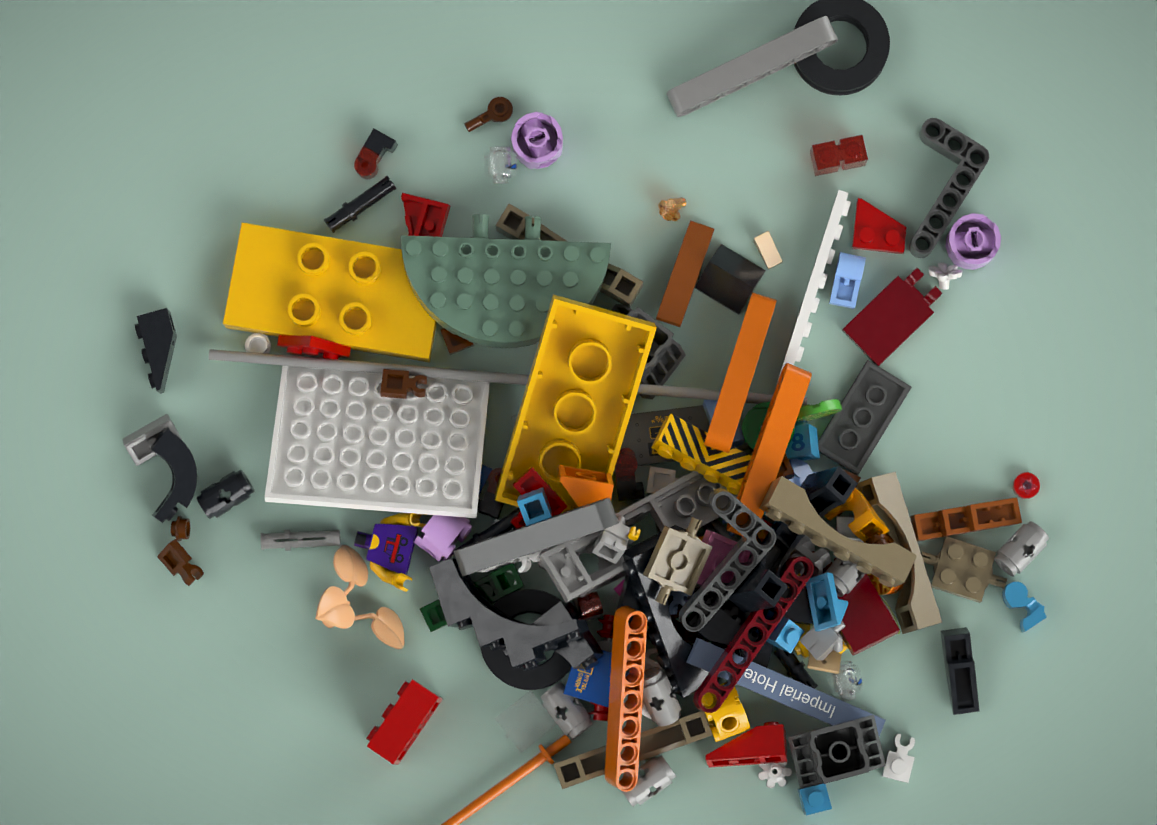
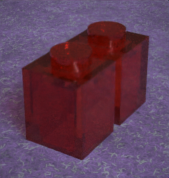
[810,135,868,176]

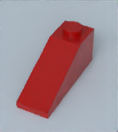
[705,721,787,768]

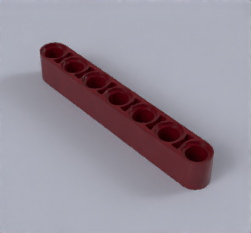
[693,557,814,713]

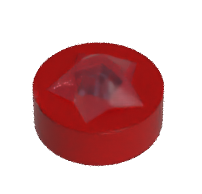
[1013,472,1040,499]

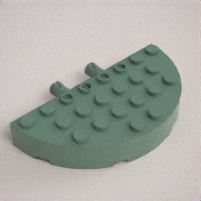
[401,214,611,348]

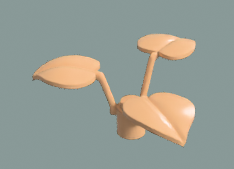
[315,544,405,649]

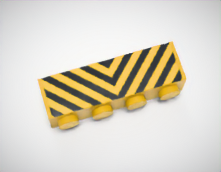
[651,414,751,495]

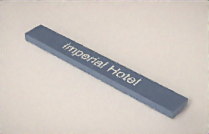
[686,638,886,736]

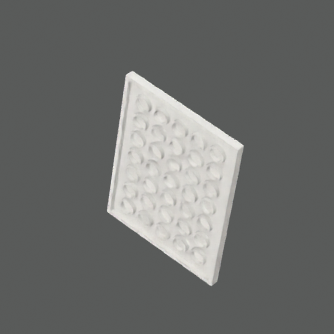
[265,366,490,518]

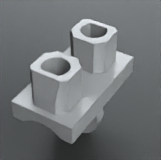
[787,535,831,577]

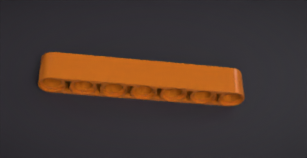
[704,292,777,453]
[727,363,812,537]
[605,606,647,792]

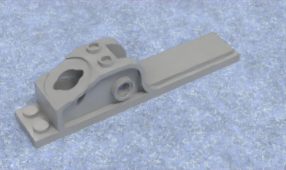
[539,443,753,603]

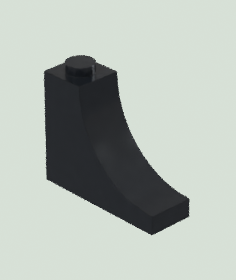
[502,601,604,670]

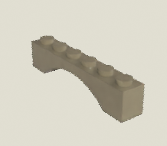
[495,204,643,307]
[857,472,942,634]
[760,476,917,587]
[554,711,712,789]

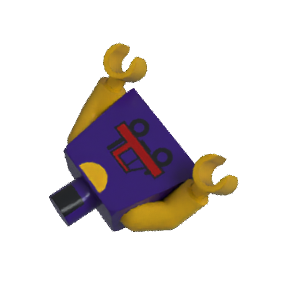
[354,513,427,592]

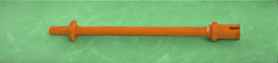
[441,735,572,825]

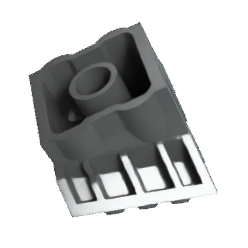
[611,304,686,400]
[788,715,886,789]

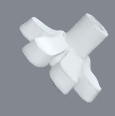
[929,262,963,290]
[758,759,792,788]

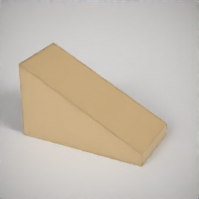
[753,231,783,269]

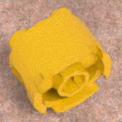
[702,682,750,742]

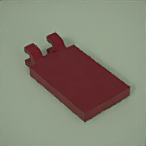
[842,268,942,367]
[823,557,900,656]

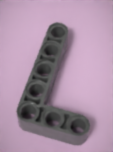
[909,118,989,258]
[679,488,776,632]

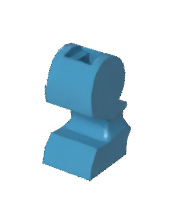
[1002,582,1047,633]

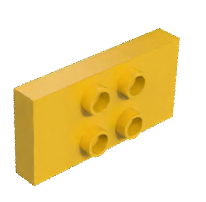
[223,222,437,363]
[495,294,657,514]

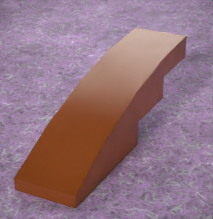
[656,220,715,327]
[910,497,1022,541]

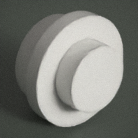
[245,333,271,354]

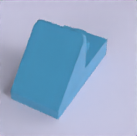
[806,572,848,632]

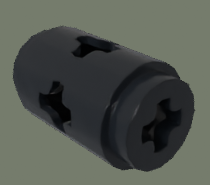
[196,470,255,519]

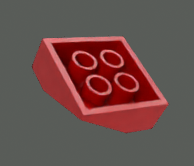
[366,679,443,765]

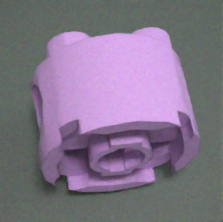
[511,112,563,169]
[945,213,1001,270]
[414,515,473,562]

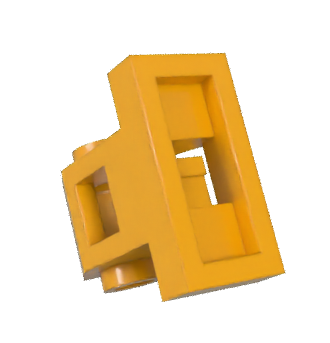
[824,488,890,543]

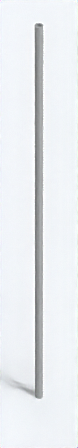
[209,349,807,407]

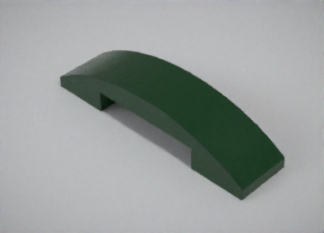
[420,563,525,632]

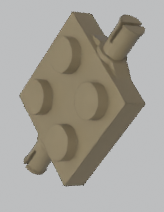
[643,517,713,605]
[921,536,1007,603]

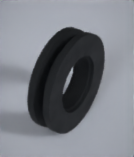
[794,0,890,96]
[480,589,572,690]

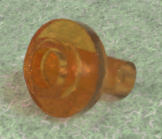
[658,197,687,221]

